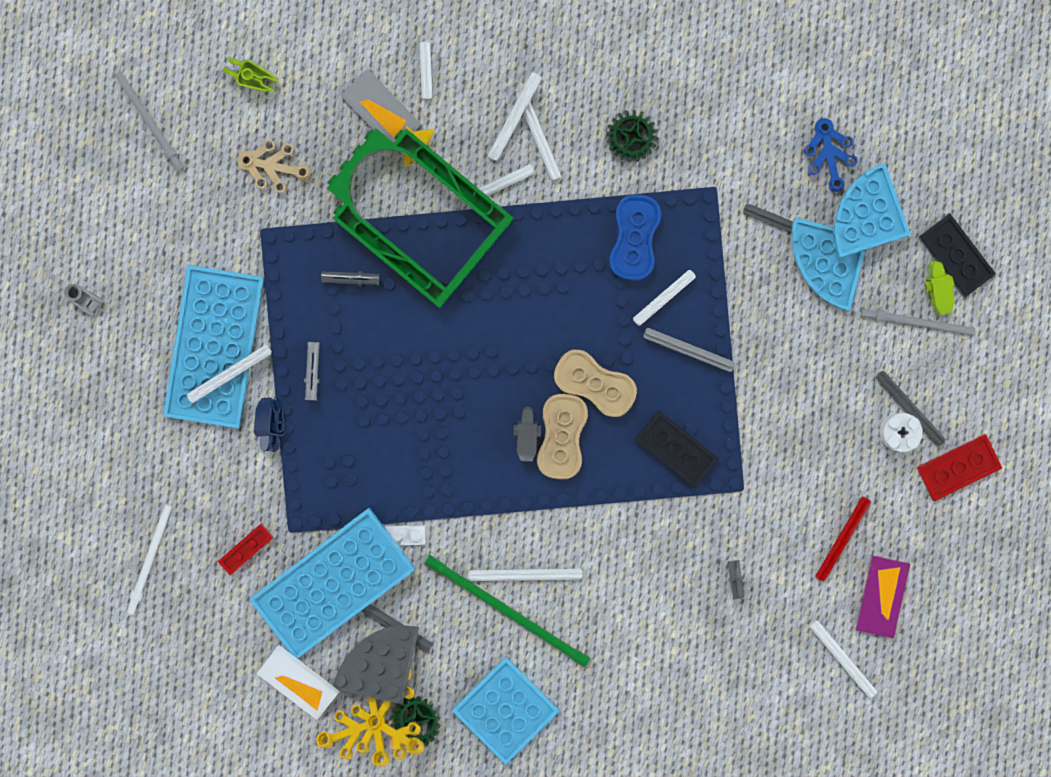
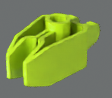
[222,56,278,91]
[924,260,955,315]

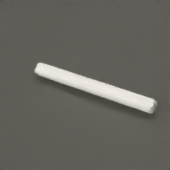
[469,569,582,581]

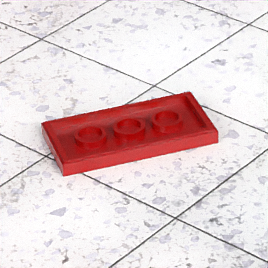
[916,434,1002,502]

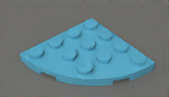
[834,163,911,259]
[791,217,865,311]

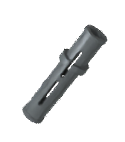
[321,271,380,287]

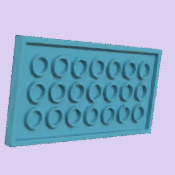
[163,265,264,429]
[249,508,416,659]

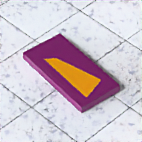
[855,555,910,638]

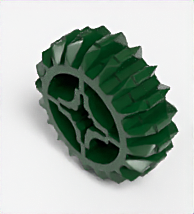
[606,110,658,162]
[389,696,441,748]

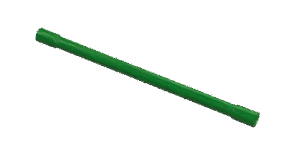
[424,555,590,667]

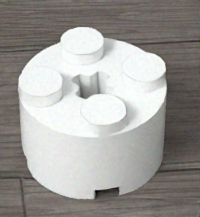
[879,413,923,452]

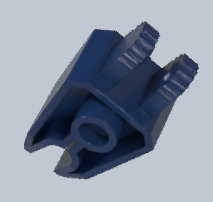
[253,397,286,452]

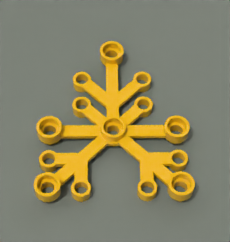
[316,670,424,767]

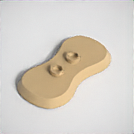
[554,350,637,417]
[537,394,588,479]

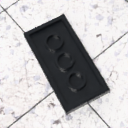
[918,213,996,297]
[635,410,719,488]

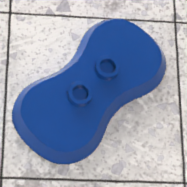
[609,194,661,280]

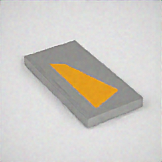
[341,69,422,152]

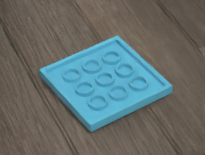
[452,656,560,765]

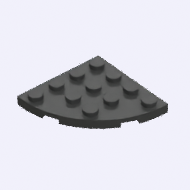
[333,625,419,704]

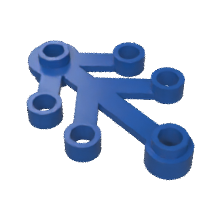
[803,118,858,192]

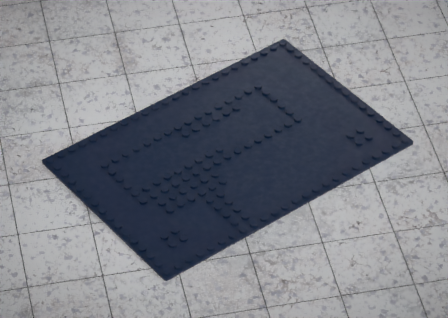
[260,187,744,533]

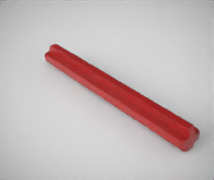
[815,496,871,582]

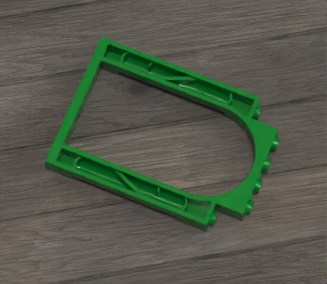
[327,128,514,308]

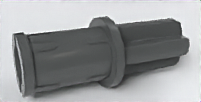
[727,560,744,599]

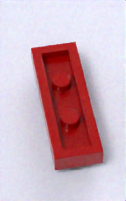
[217,523,274,575]

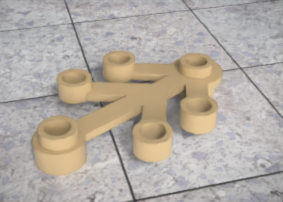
[237,139,312,193]

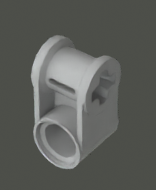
[64,284,104,316]

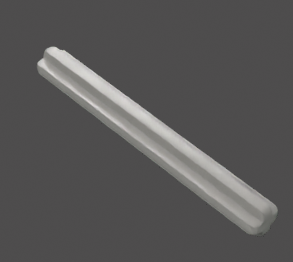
[643,328,734,372]

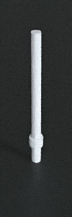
[127,504,172,615]

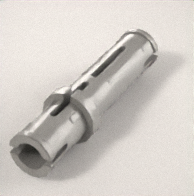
[304,342,320,400]

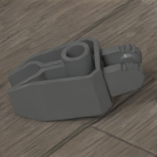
[514,406,541,461]

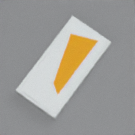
[257,645,339,720]

